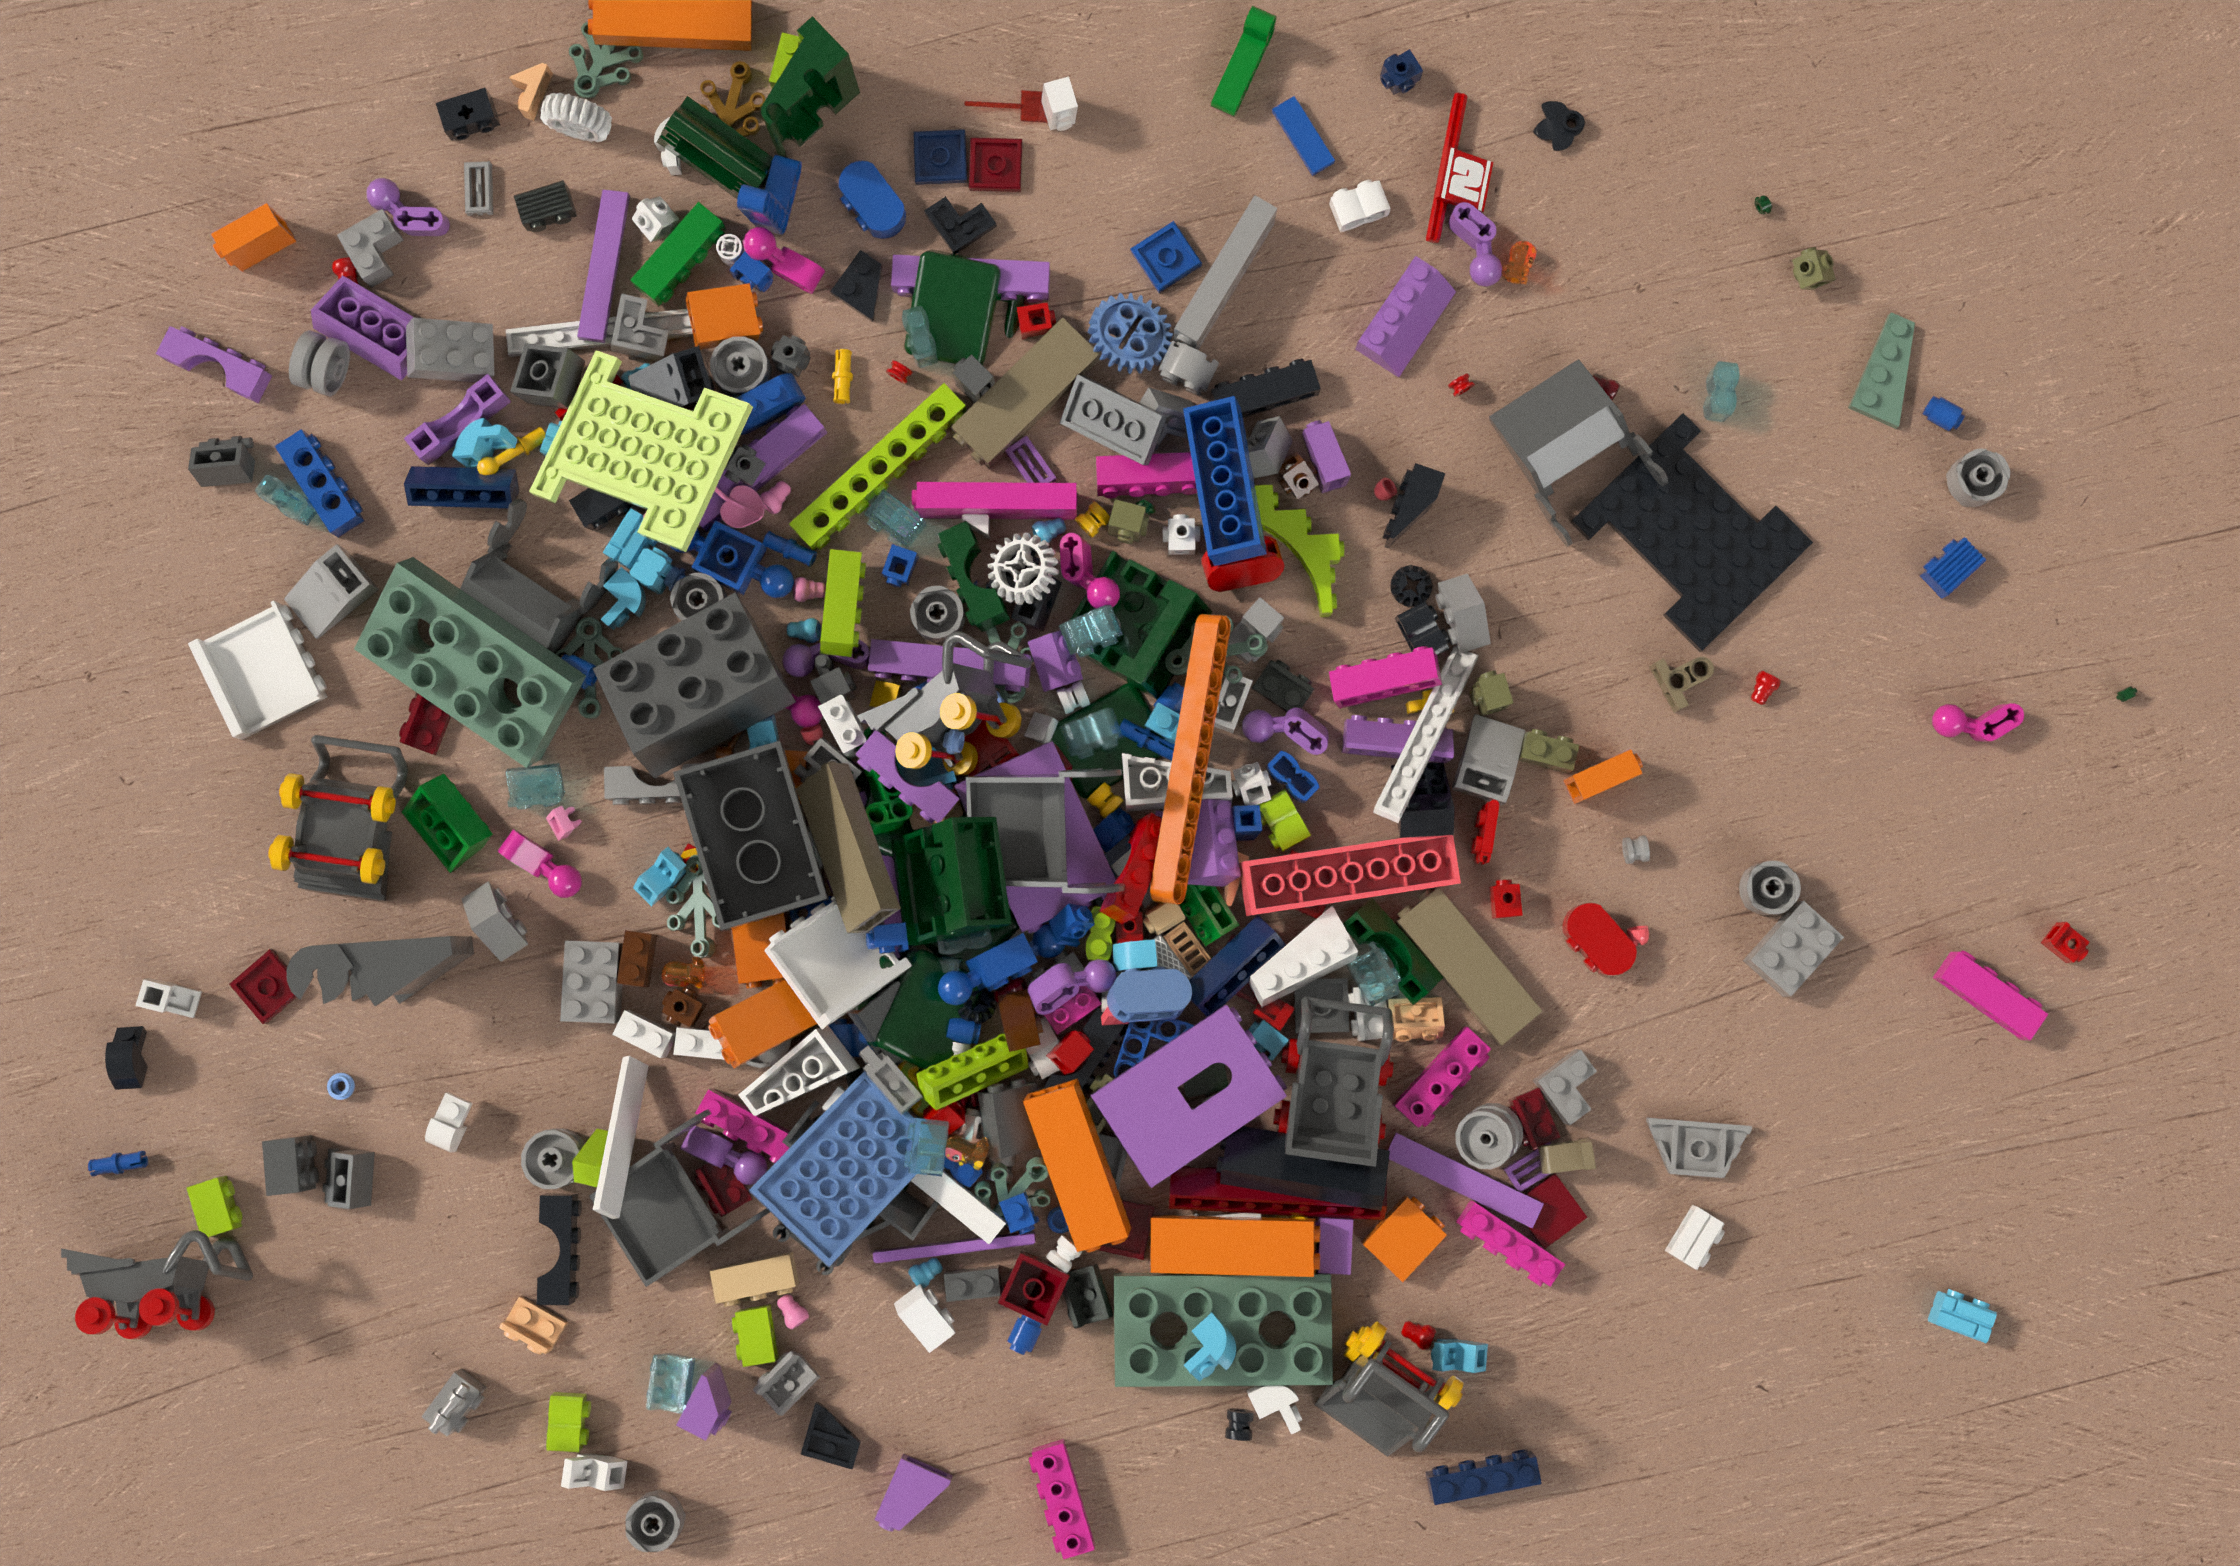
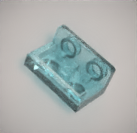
[505,763,565,809]
[1347,941,1401,1006]
[646,1353,696,1414]

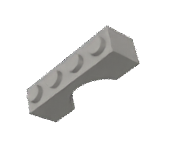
[604,763,702,805]

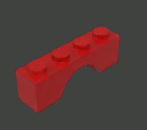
[1100,812,1162,924]

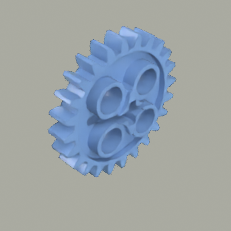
[1088,293,1173,374]

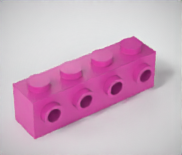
[1096,452,1197,498]
[1329,646,1442,709]
[1933,950,2048,1041]
[1392,1027,1491,1128]
[695,1088,790,1163]
[1456,1200,1565,1287]
[1029,1439,1095,1560]

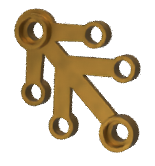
[700,61,766,137]

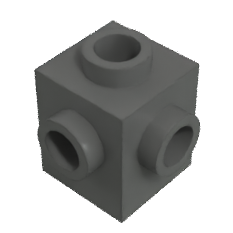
[771,335,811,377]
[724,444,766,486]

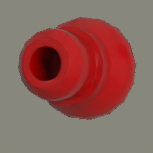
[332,257,359,285]
[1751,671,1781,705]
[1401,1321,1436,1350]

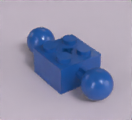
[670,521,794,598]
[938,924,1065,1005]

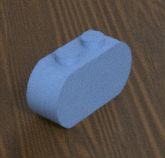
[1107,967,1192,1023]

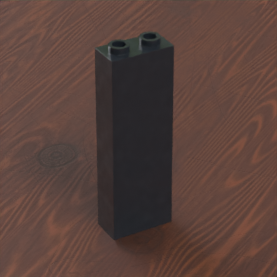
[1216,1126,1390,1211]

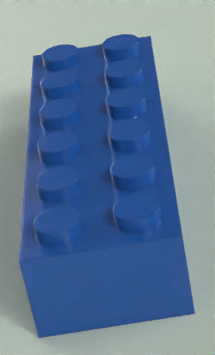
[1183,396,1267,566]

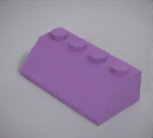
[1355,256,1456,378]
[311,276,413,381]
[1342,715,1454,763]

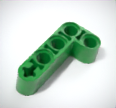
[1211,6,1277,117]
[856,727,913,835]

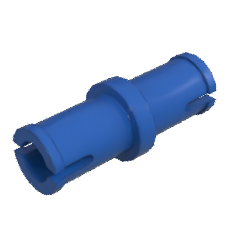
[763,531,817,567]
[88,1151,148,1177]

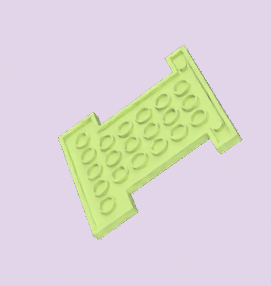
[529,350,753,552]

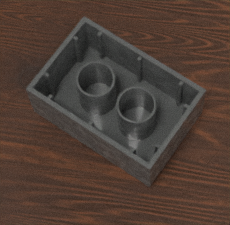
[593,593,796,778]
[673,741,829,931]

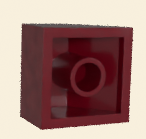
[998,1250,1070,1326]

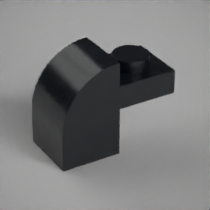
[105,1026,148,1090]

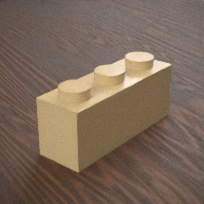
[710,1252,799,1307]

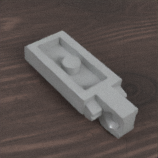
[859,1046,923,1116]

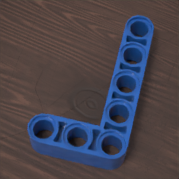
[737,155,802,235]
[1114,1019,1194,1078]

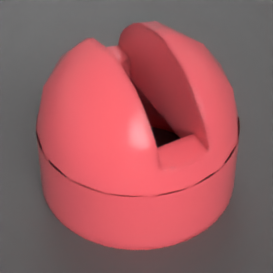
[1374,477,1397,501]
[800,723,823,745]
[1627,926,1649,946]

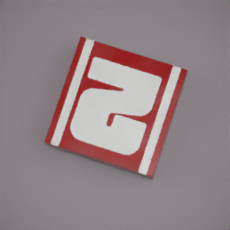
[1434,147,1494,213]

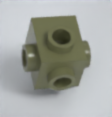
[1792,247,1836,290]

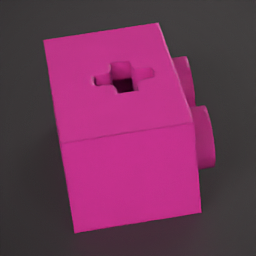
[1044,986,1102,1034]

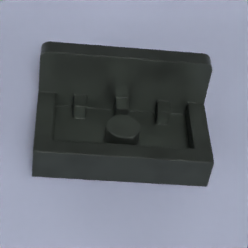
[1062,1264,1114,1329]

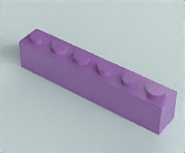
[891,255,1050,303]
[699,404,827,532]
[868,639,1032,692]

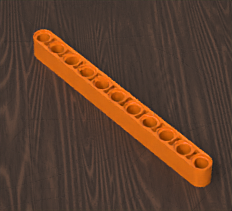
[1150,614,1231,904]

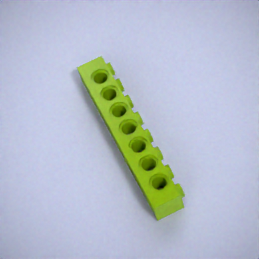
[789,383,967,551]

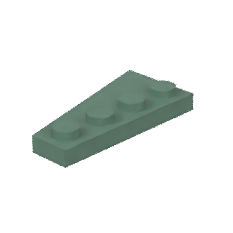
[1848,312,1915,429]

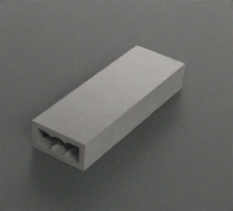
[1173,195,1277,350]

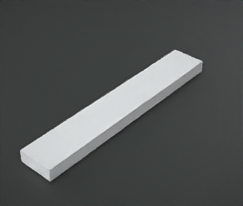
[593,1056,649,1219]

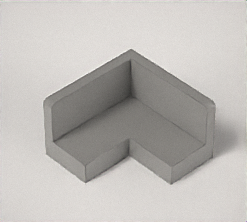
[610,293,669,362]
[1139,387,1194,453]
[1246,416,1292,478]

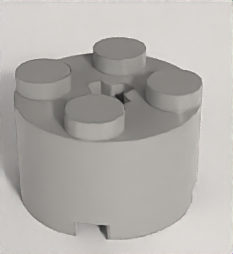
[1158,341,1219,396]
[1946,448,2010,507]
[670,573,727,621]
[910,586,965,643]
[1739,861,1801,915]
[625,1490,686,1552]

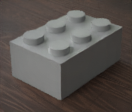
[406,317,494,382]
[1743,901,1844,997]
[560,941,623,1023]

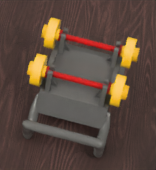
[857,631,1031,776]
[268,735,408,901]
[1314,1321,1464,1457]

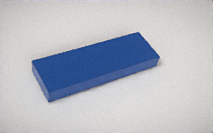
[1272,96,1335,176]

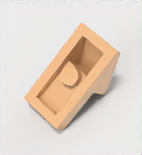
[509,63,553,121]

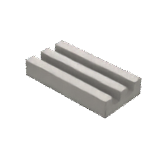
[464,161,493,216]

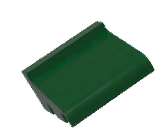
[761,16,860,158]
[657,96,773,199]
[1065,551,1213,700]
[891,817,1011,946]

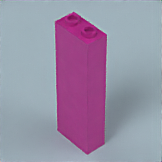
[912,482,1077,520]

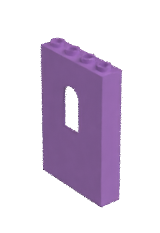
[955,741,1116,934]
[1090,1005,1287,1188]

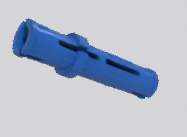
[1117,718,1175,761]

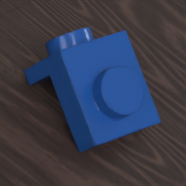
[1093,808,1135,853]
[999,1192,1040,1235]

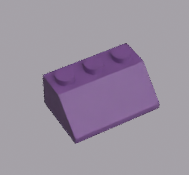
[1188,799,1241,887]
[676,1363,732,1441]

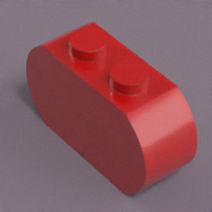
[1201,536,1285,592]
[1563,903,1637,976]

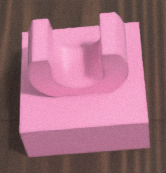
[546,806,582,841]

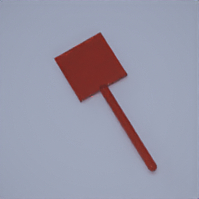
[964,90,1048,123]

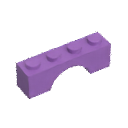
[156,326,272,403]
[404,374,511,465]
[855,730,960,824]

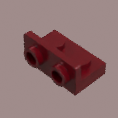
[399,694,451,756]
[1508,1087,1560,1151]
[695,1163,753,1217]

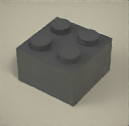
[510,343,585,409]
[262,1135,319,1196]

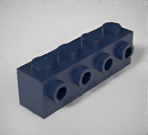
[403,466,519,509]
[1189,915,1286,1017]
[1425,1449,1542,1505]

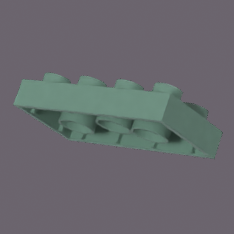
[354,557,586,768]
[1114,1271,1333,1387]

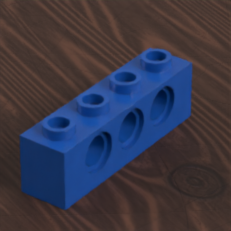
[275,429,365,538]

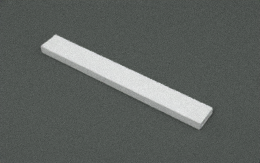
[506,309,693,357]
[1373,646,1478,823]
[822,1086,1007,1244]

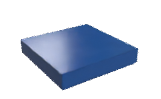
[1130,221,1202,293]

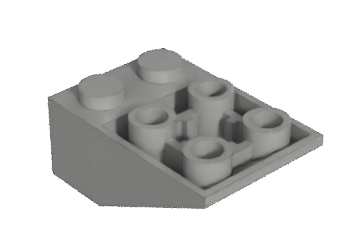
[284,544,379,639]
[1451,714,1525,805]

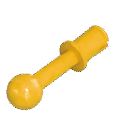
[477,427,546,475]

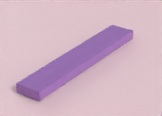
[577,190,630,343]
[1388,1133,1544,1228]
[873,1231,1036,1263]

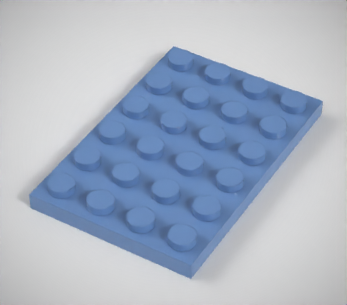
[749,1071,943,1267]

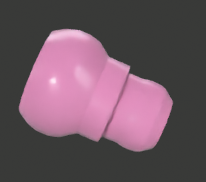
[760,481,791,514]
[793,577,826,602]
[777,1294,809,1330]

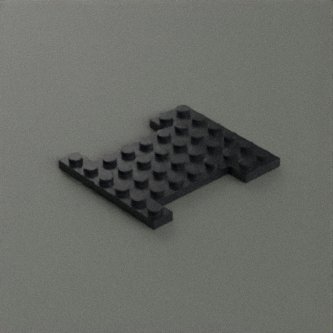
[1570,413,1813,652]

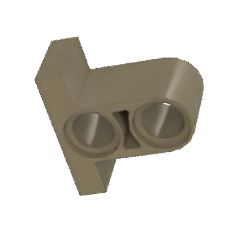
[1649,657,1714,713]
[1538,1137,1596,1174]

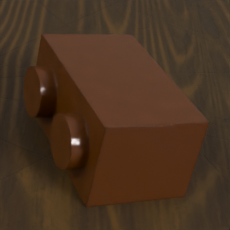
[617,930,658,987]
[997,989,1044,1052]

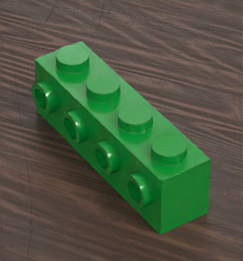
[630,202,726,307]
[1179,884,1239,946]

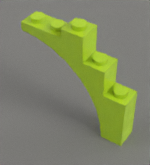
[1255,485,1344,617]

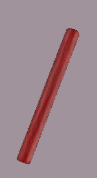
[1426,93,1468,243]

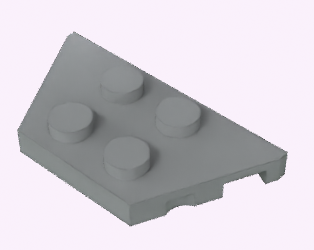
[1646,1117,1752,1178]

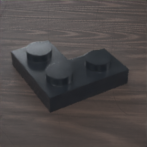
[924,196,997,254]

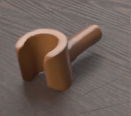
[715,731,743,759]

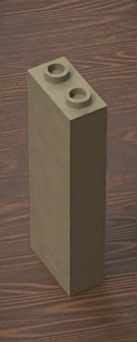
[951,318,1100,469]
[796,761,901,934]
[1395,887,1542,1046]

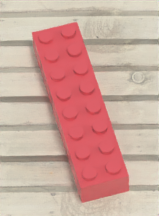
[1239,835,1461,916]

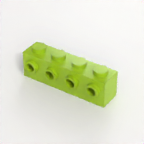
[820,549,866,657]
[916,1034,1029,1110]

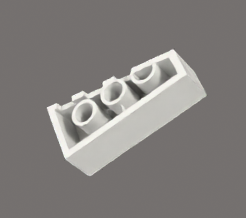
[1122,753,1233,812]
[1249,906,1358,1007]
[739,1026,860,1116]

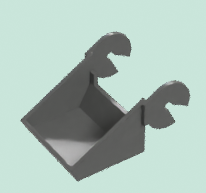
[1489,359,1669,547]
[460,498,618,655]
[966,768,1125,894]
[287,936,474,1006]
[589,1109,770,1287]

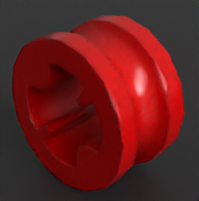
[886,360,912,384]
[1448,373,1475,397]

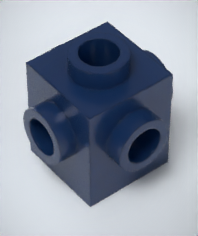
[1380,49,1423,95]

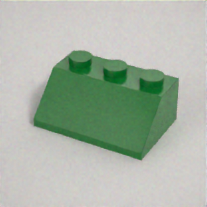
[401,773,493,873]

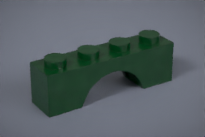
[937,521,1010,632]
[1343,898,1444,1005]

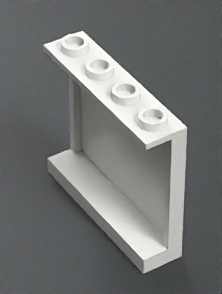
[188,601,327,740]
[764,896,912,1030]

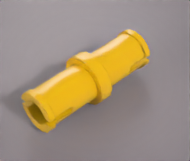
[832,349,853,404]

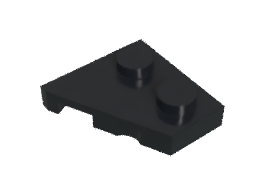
[830,250,882,322]
[800,1402,861,1470]

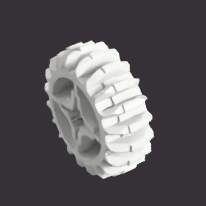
[540,93,612,142]
[987,533,1059,605]

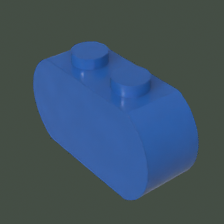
[839,161,906,239]
[736,373,806,435]

